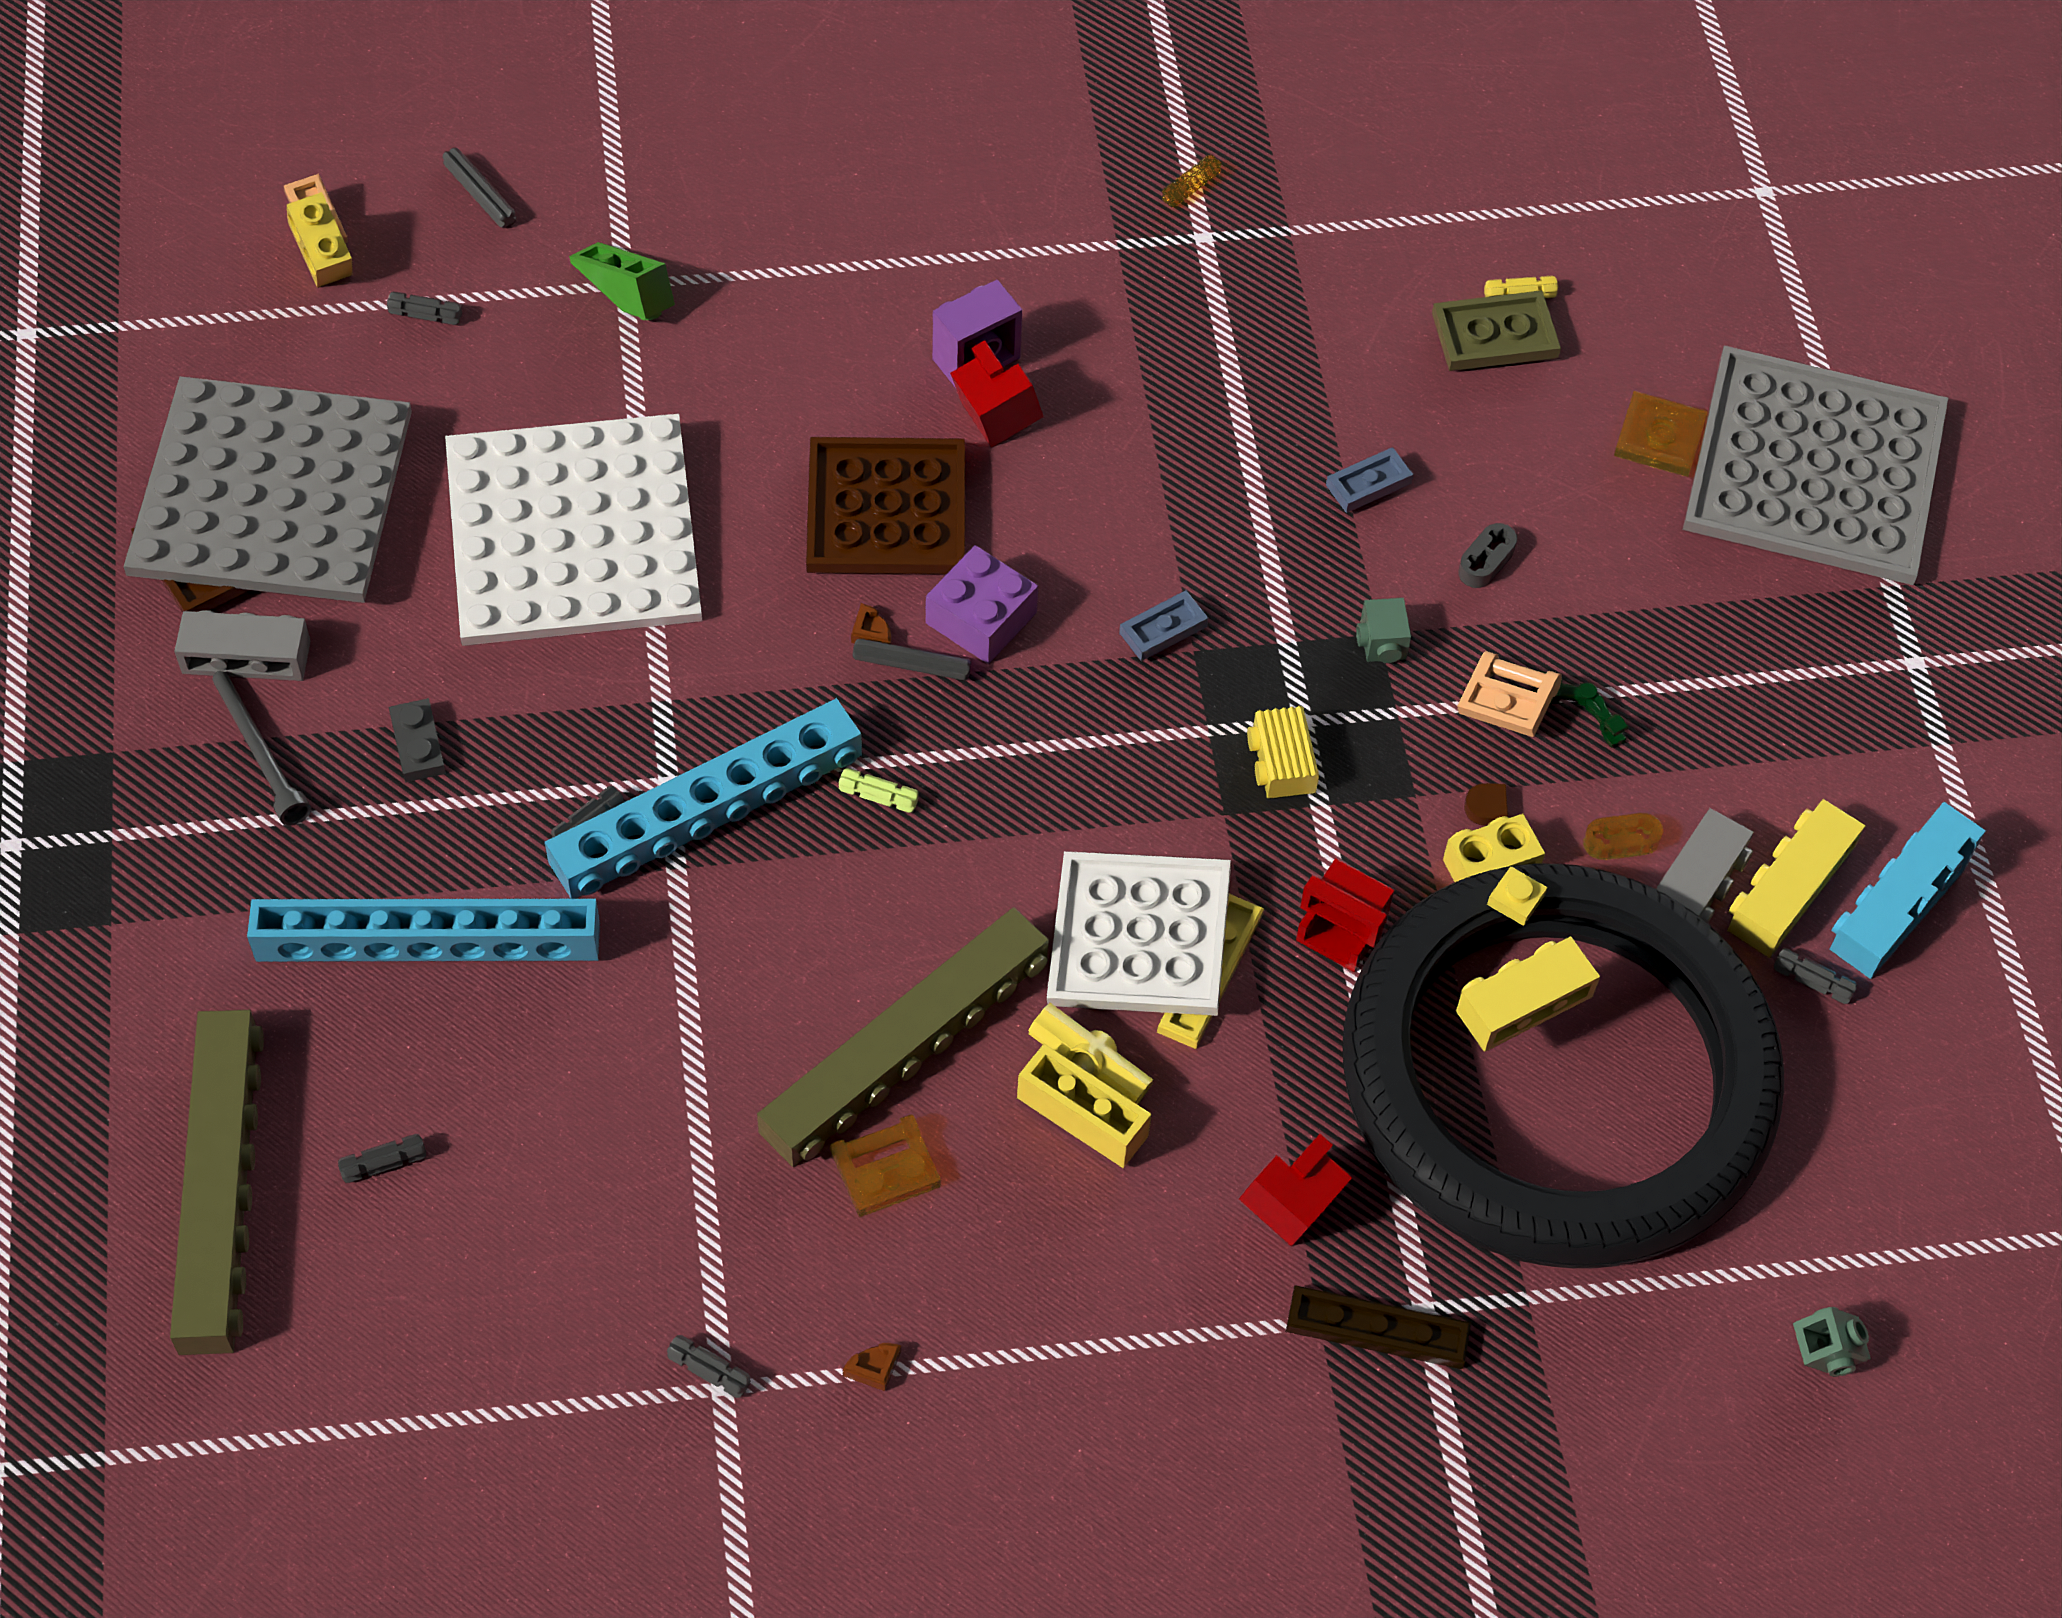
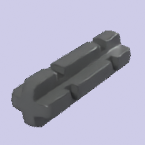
[387,291,462,325]
[551,786,624,838]
[1774,948,1857,1004]
[338,1134,426,1183]
[667,1335,751,1398]

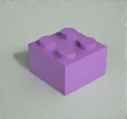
[932,280,1022,388]
[926,545,1038,664]

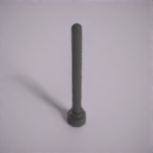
[212,671,311,825]

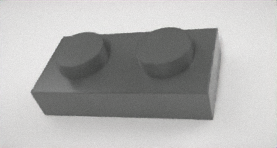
[389,698,446,783]

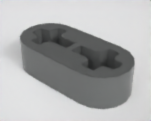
[1458,523,1517,588]

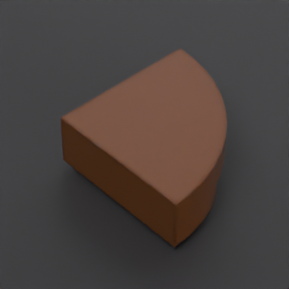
[851,603,891,644]
[842,1343,901,1391]

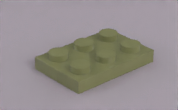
[1432,291,1561,371]

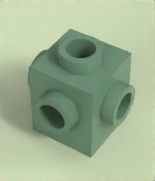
[1793,1307,1871,1377]

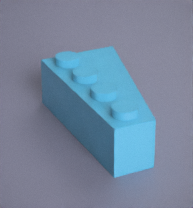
[1829,802,1986,979]

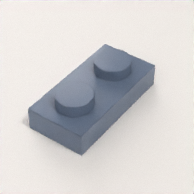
[1326,447,1413,513]
[1119,590,1208,661]

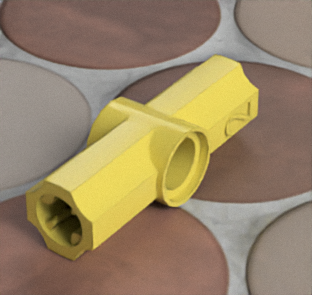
[1028,1003,1153,1105]

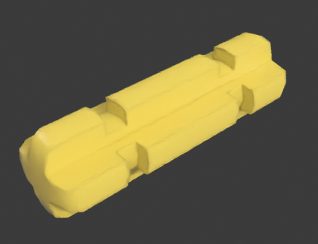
[1484,276,1558,298]

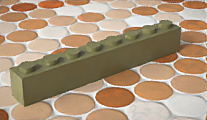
[757,907,1049,1167]
[170,1010,264,1355]

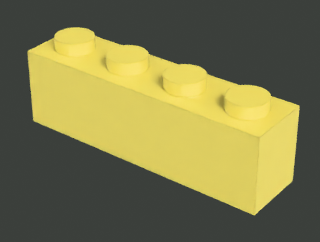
[1727,799,1866,958]

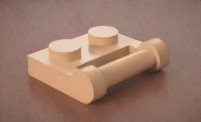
[1457,651,1562,737]

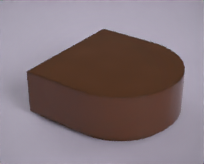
[1464,783,1508,826]

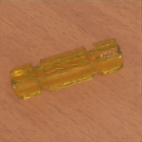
[1162,155,1222,207]

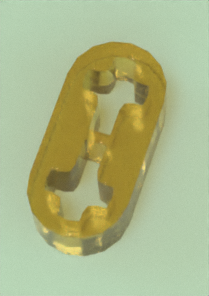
[1583,813,1663,860]

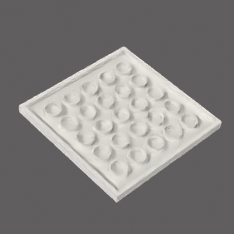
[445,414,702,646]

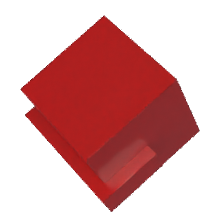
[950,340,1044,448]
[1296,858,1395,972]
[1239,1134,1352,1246]

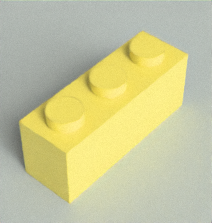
[1456,936,1600,1052]
[1017,1044,1151,1169]

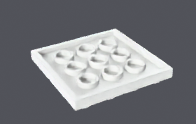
[1047,851,1231,1016]

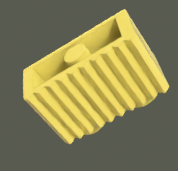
[1247,706,1319,798]

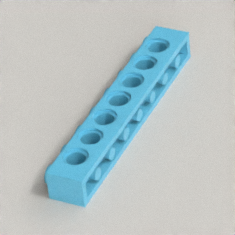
[545,698,862,899]
[247,899,600,962]

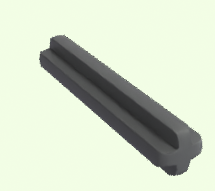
[442,148,516,228]
[853,639,971,680]

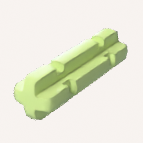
[839,768,918,813]

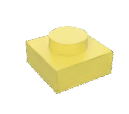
[1487,866,1548,926]

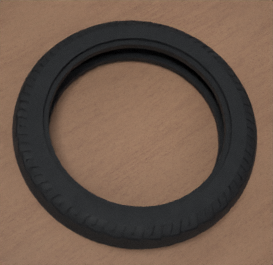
[1343,863,1784,1268]

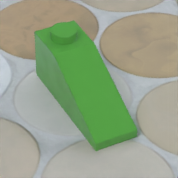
[569,242,675,320]

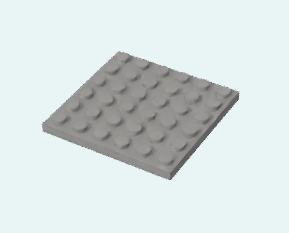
[1682,345,1948,585]
[123,376,412,603]

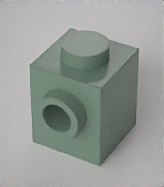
[1356,598,1411,663]

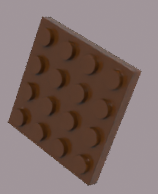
[806,437,965,574]

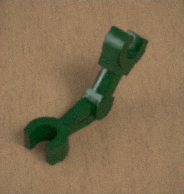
[1531,671,1628,748]

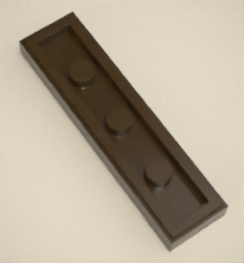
[1285,1285,1471,1369]

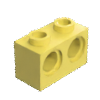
[286,192,352,288]
[1443,814,1545,882]

